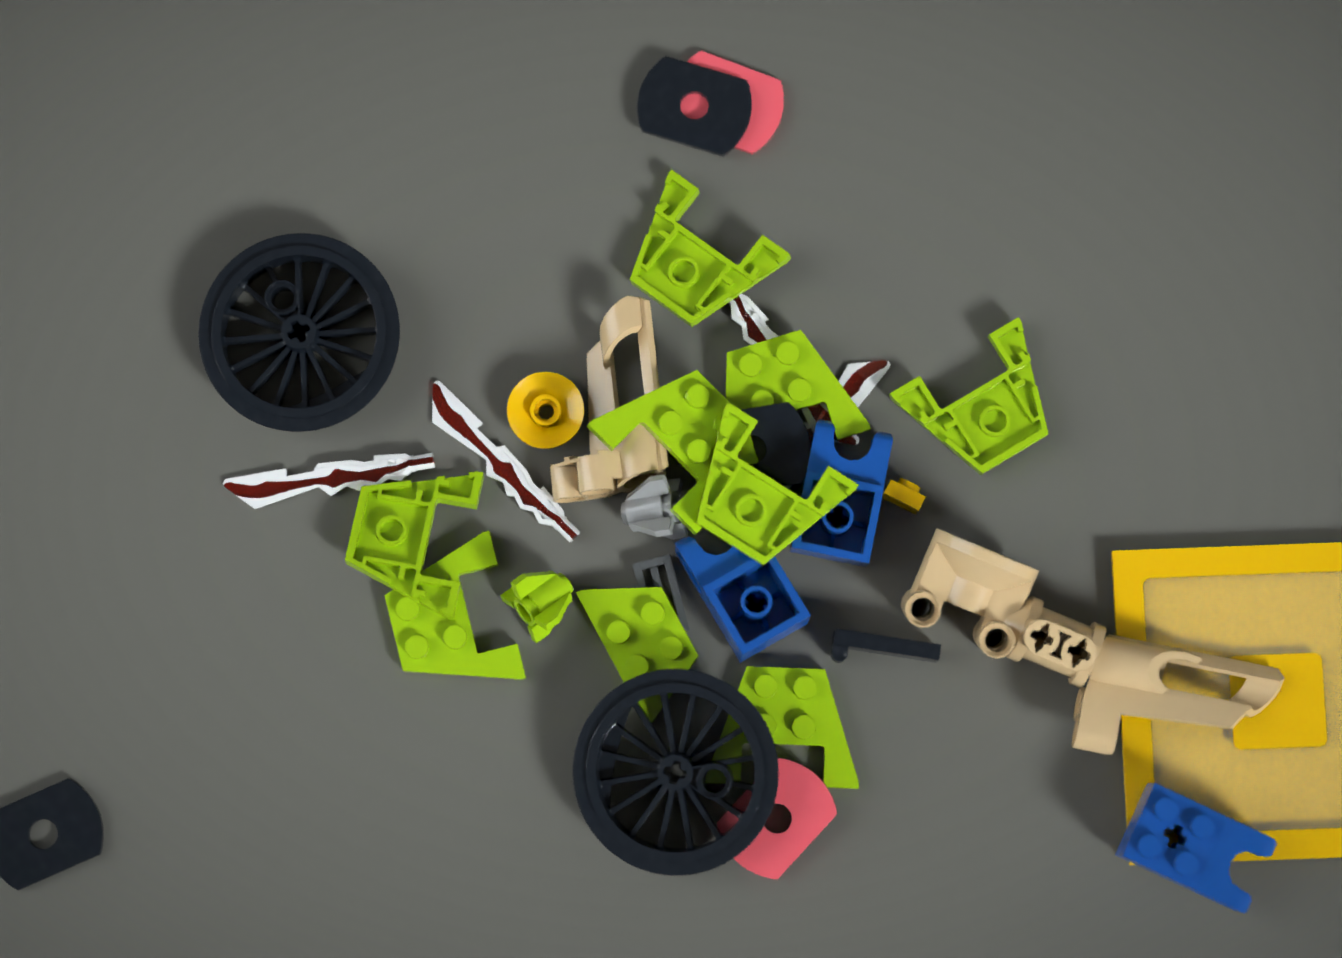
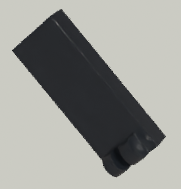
[831,629,941,663]

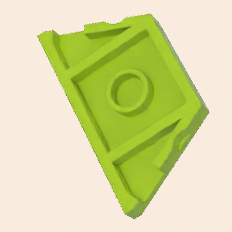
[576,587,699,723]

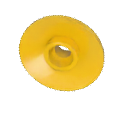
[507,372,584,449]

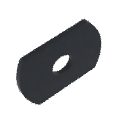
[637,56,752,157]
[738,402,810,486]
[0,778,104,890]

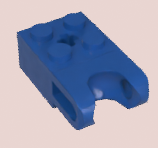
[790,419,893,567]
[675,536,811,663]
[1115,783,1277,913]

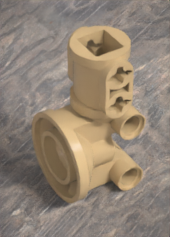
[901,528,1106,688]

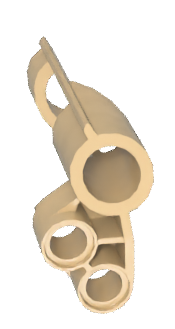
[550,296,669,503]
[1072,634,1285,755]

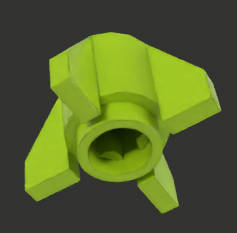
[500,571,573,643]

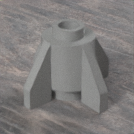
[621,474,688,540]

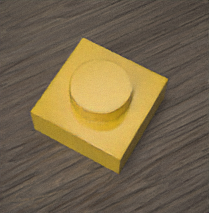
[882,478,926,515]

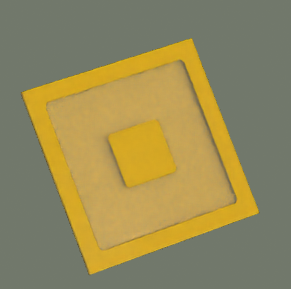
[1111,542,1342,865]

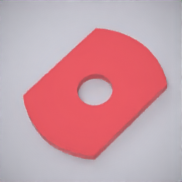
[680,51,784,155]
[717,758,837,879]

